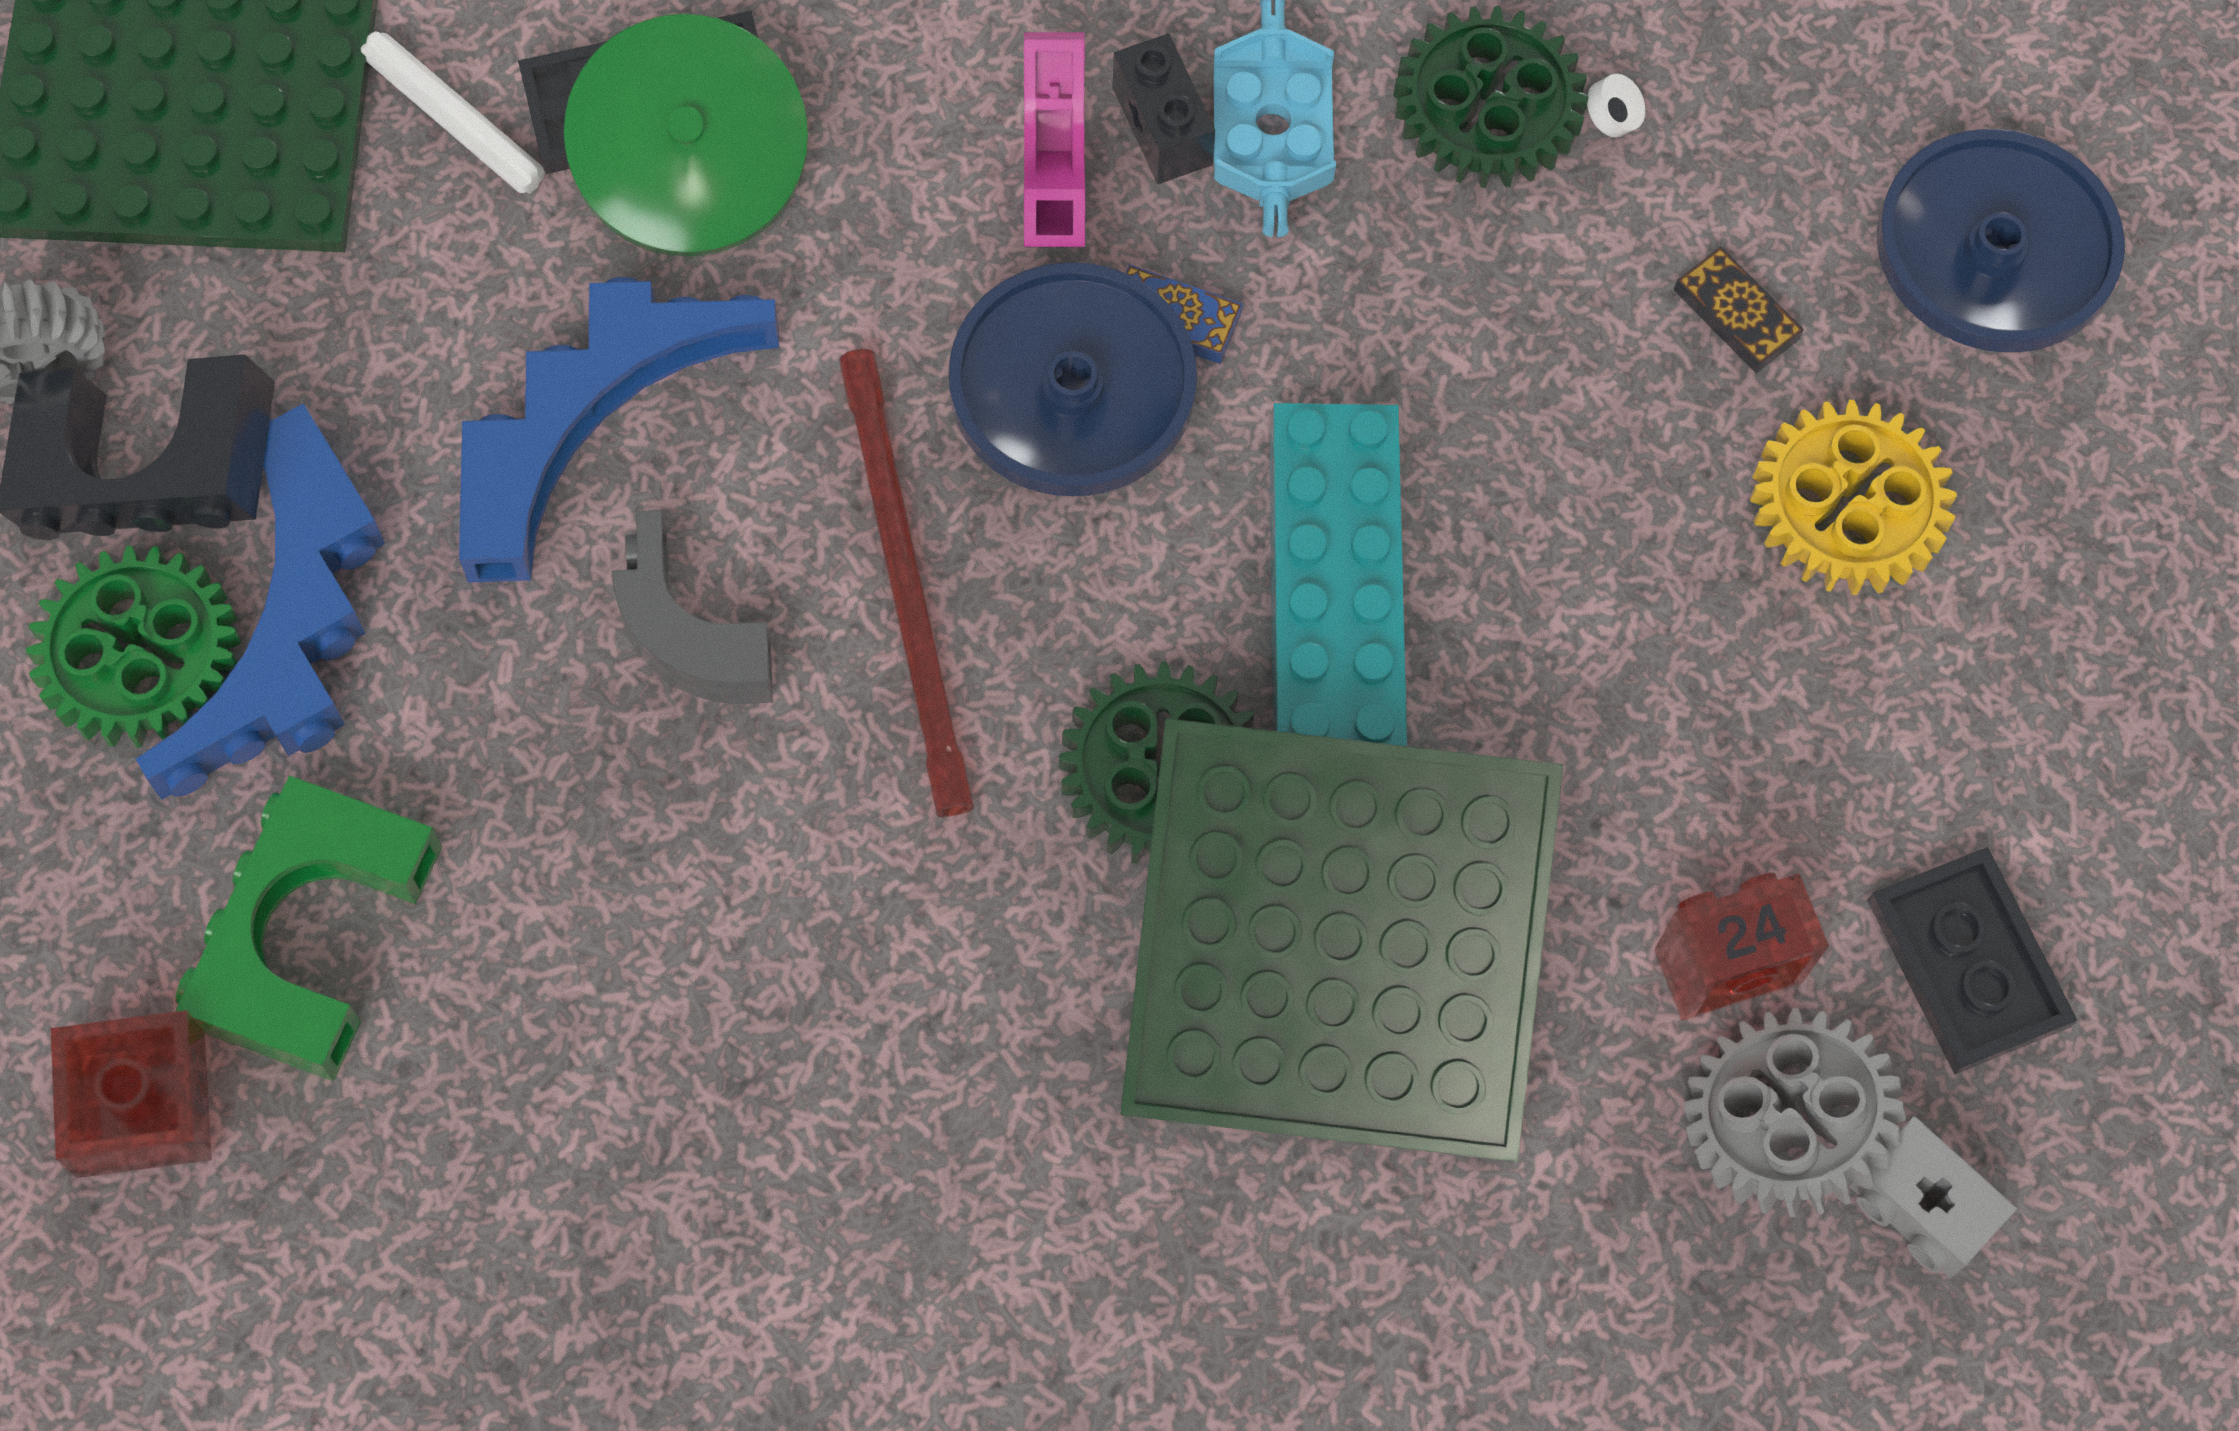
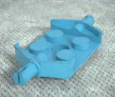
[1213,0,1336,237]

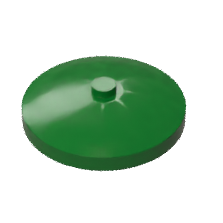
[564,14,808,257]

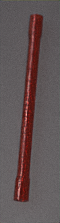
[839,349,974,818]

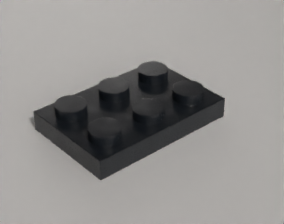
[1867,847,2078,1075]

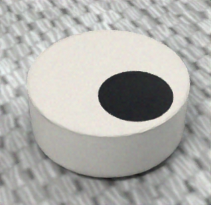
[1587,74,1645,137]

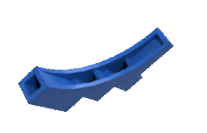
[459,277,779,583]
[136,403,385,800]

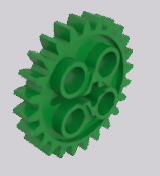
[26,545,241,748]

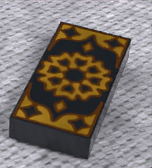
[1673,246,1804,374]

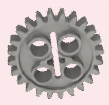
[1684,1008,1906,1217]

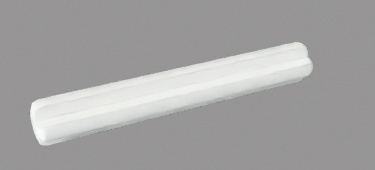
[361,31,545,194]

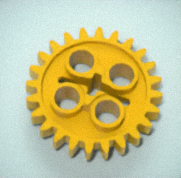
[1750,400,1957,595]

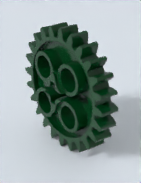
[1393,6,1589,188]
[1059,662,1255,864]

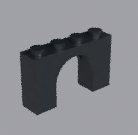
[0,354,275,540]

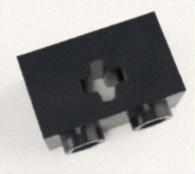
[1112,33,1215,185]

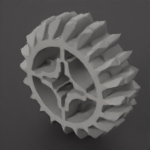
[0,279,106,404]

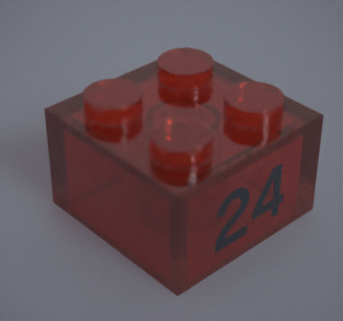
[1654,873,1829,1021]
[50,1010,212,1178]

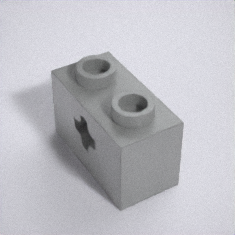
[1849,1116,2017,1279]

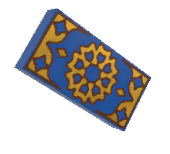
[1125,264,1243,364]

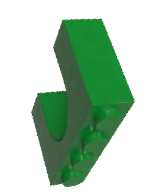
[175,775,442,1082]

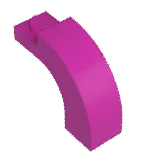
[1024,32,1085,247]

